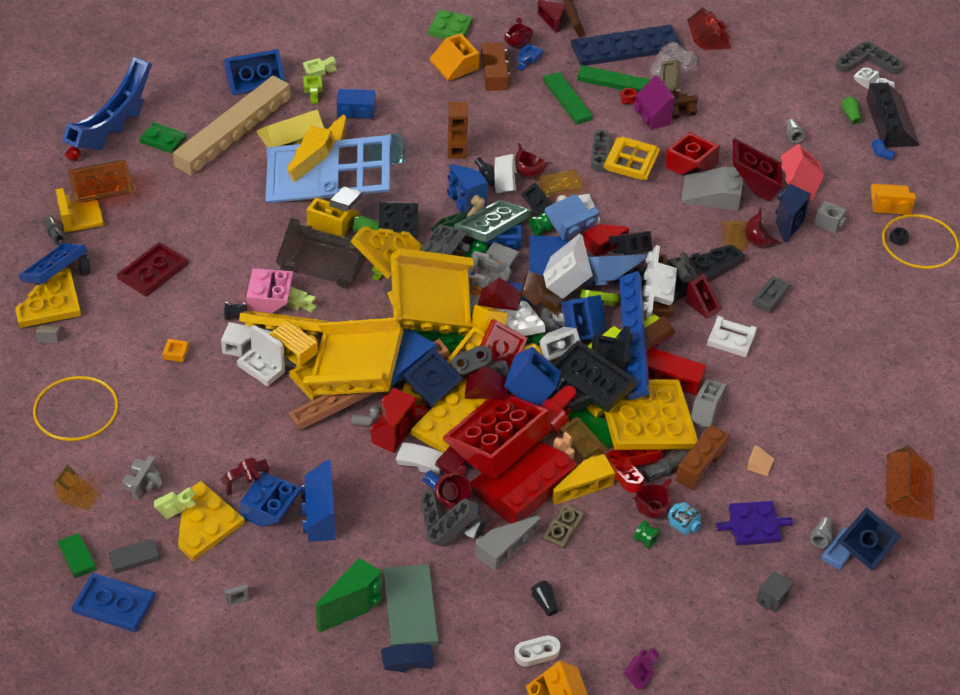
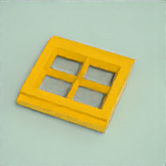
[603,136,660,180]

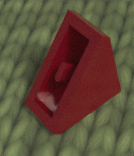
[537,0,565,33]
[685,273,722,318]
[478,277,522,311]
[465,366,508,399]

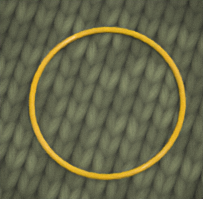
[882,214,959,269]
[33,376,118,441]

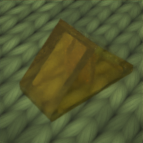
[720,221,745,250]
[54,465,99,511]

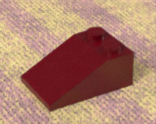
[733,138,783,201]

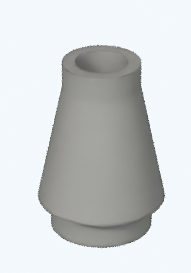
[785,119,805,144]
[810,517,834,549]

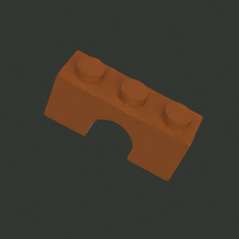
[481,42,511,91]
[447,101,468,159]
[675,425,730,491]

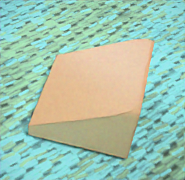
[747,445,774,476]

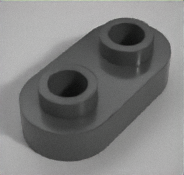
[451,346,493,377]

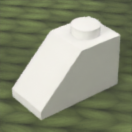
[539,327,580,361]

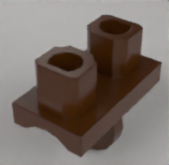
[671,89,699,120]

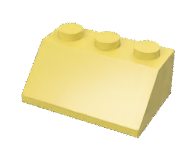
[257,109,324,147]

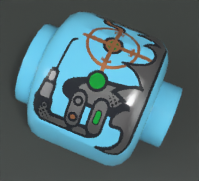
[668,502,702,535]

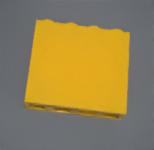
[391,248,478,336]
[303,318,403,396]

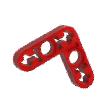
[605,449,663,493]

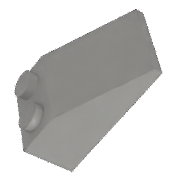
[681,167,743,211]

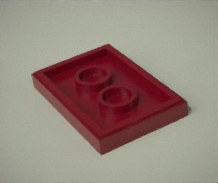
[117,242,189,297]

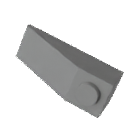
[691,379,727,428]
[475,516,540,571]

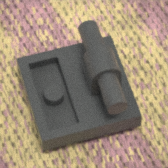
[421,225,470,255]

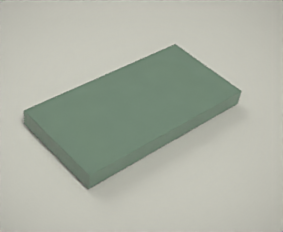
[454,200,531,242]
[383,564,438,646]

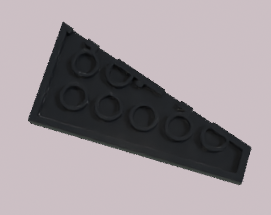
[618,245,745,303]

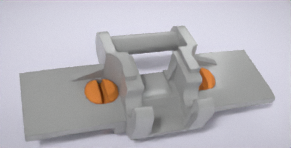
[468,242,519,315]

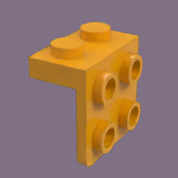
[870,184,916,215]

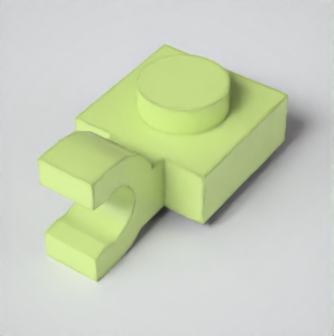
[303,57,337,76]
[284,287,317,313]
[154,487,196,519]

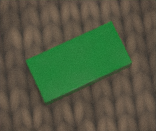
[57,533,96,579]

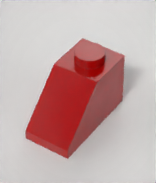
[583,224,629,257]

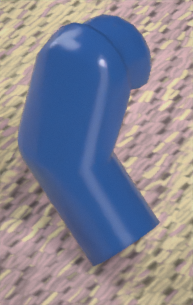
[872,139,895,161]

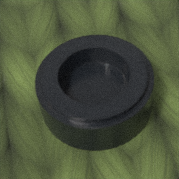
[78,255,90,275]

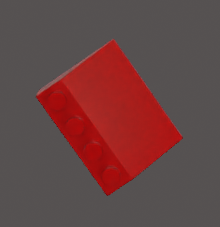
[443,394,552,479]
[470,442,577,524]

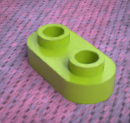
[580,289,621,306]

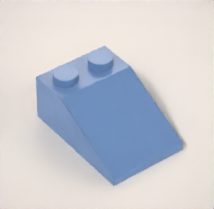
[583,254,646,285]

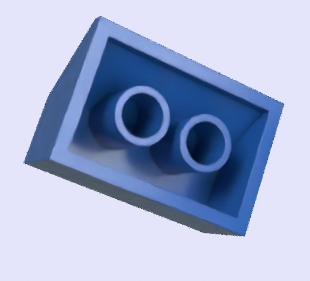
[222,49,285,95]
[300,460,335,542]

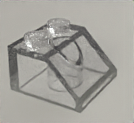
[648,41,700,87]

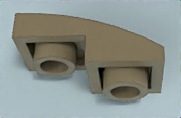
[543,504,584,548]

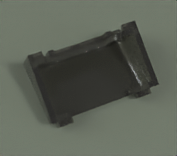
[276,218,367,288]

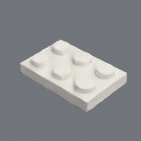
[495,301,545,336]

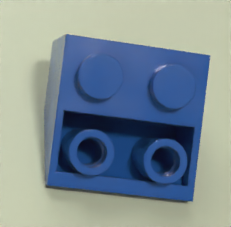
[447,164,488,216]
[561,294,607,341]
[504,347,561,406]
[239,471,301,527]

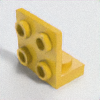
[55,188,104,233]

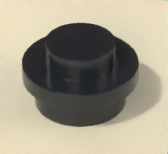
[889,227,909,245]

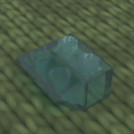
[364,133,405,164]

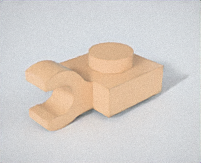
[553,432,575,461]

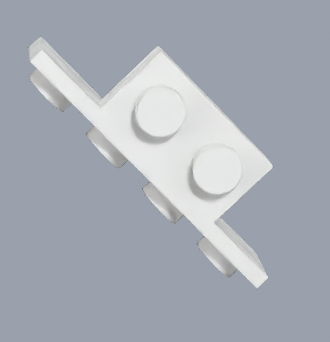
[642,245,677,321]

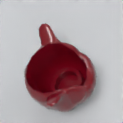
[504,17,533,48]
[515,143,553,178]
[745,207,781,248]
[434,465,472,510]
[632,478,672,519]

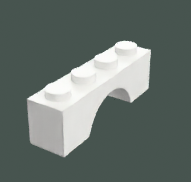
[221,322,298,368]

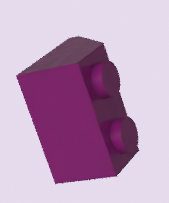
[634,75,674,130]

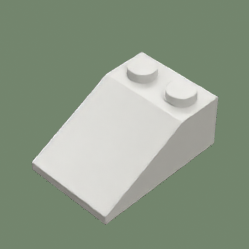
[543,234,593,299]

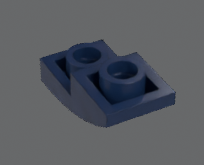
[381,644,435,672]

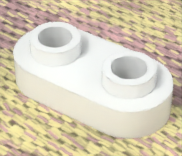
[514,636,560,667]

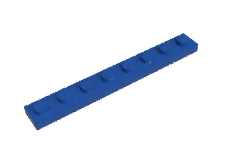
[619,271,650,400]

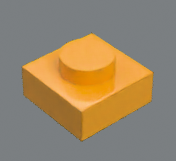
[162,339,189,362]

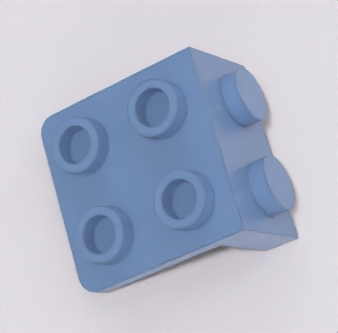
[544,195,600,240]

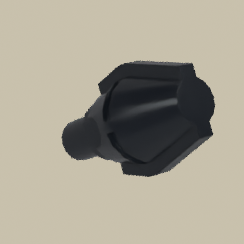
[474,157,495,186]

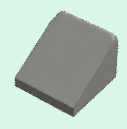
[35,325,61,343]
[223,584,249,606]

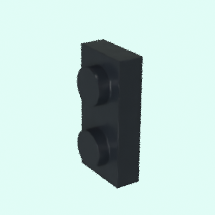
[521,182,553,217]

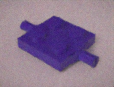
[716,501,793,546]

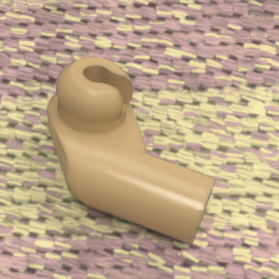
[467,195,485,217]

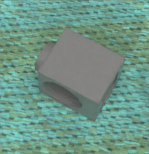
[814,200,847,233]

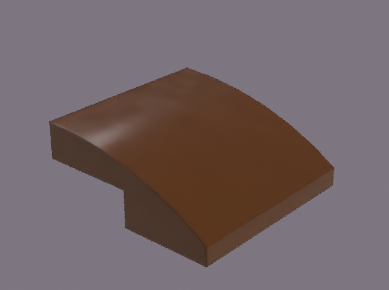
[521,272,564,315]

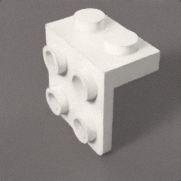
[237,325,285,387]

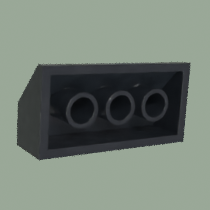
[866,82,919,148]

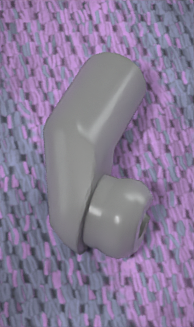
[351,406,382,426]

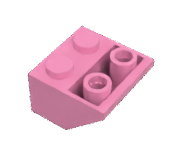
[246,268,293,313]

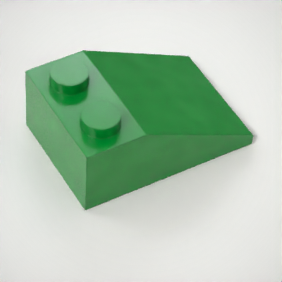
[316,558,383,632]

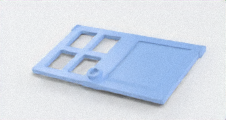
[265,135,392,203]

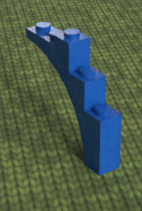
[62,57,152,150]

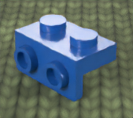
[482,225,522,250]

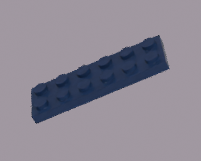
[570,24,683,66]

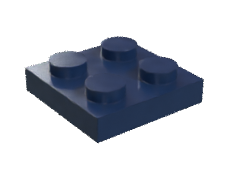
[402,348,463,408]

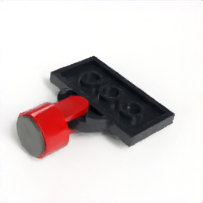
[540,340,637,435]

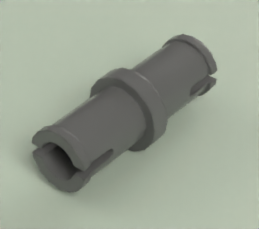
[43,215,66,245]
[642,452,685,482]

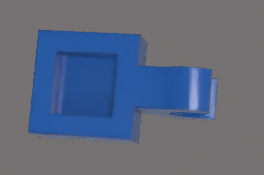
[516,43,543,71]

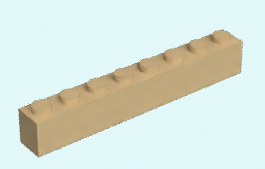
[173,76,291,175]

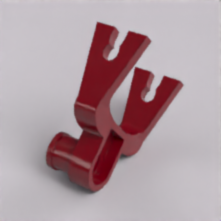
[220,458,269,496]

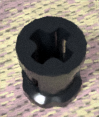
[224,301,247,320]

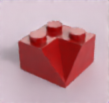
[666,132,720,175]
[370,388,416,453]

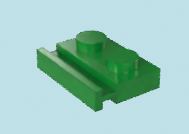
[139,122,186,154]

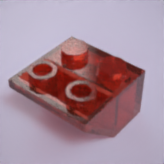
[687,7,732,50]

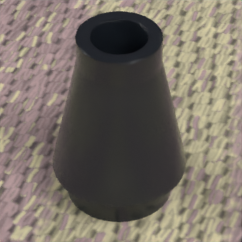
[531,581,559,617]

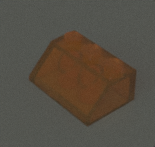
[68,159,134,204]
[885,445,934,521]

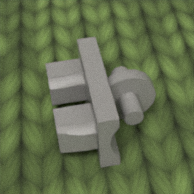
[122,456,163,500]

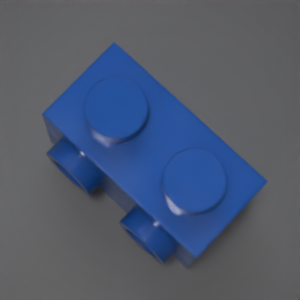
[337,88,375,119]

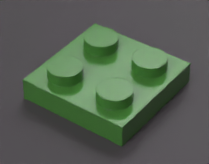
[428,9,473,39]

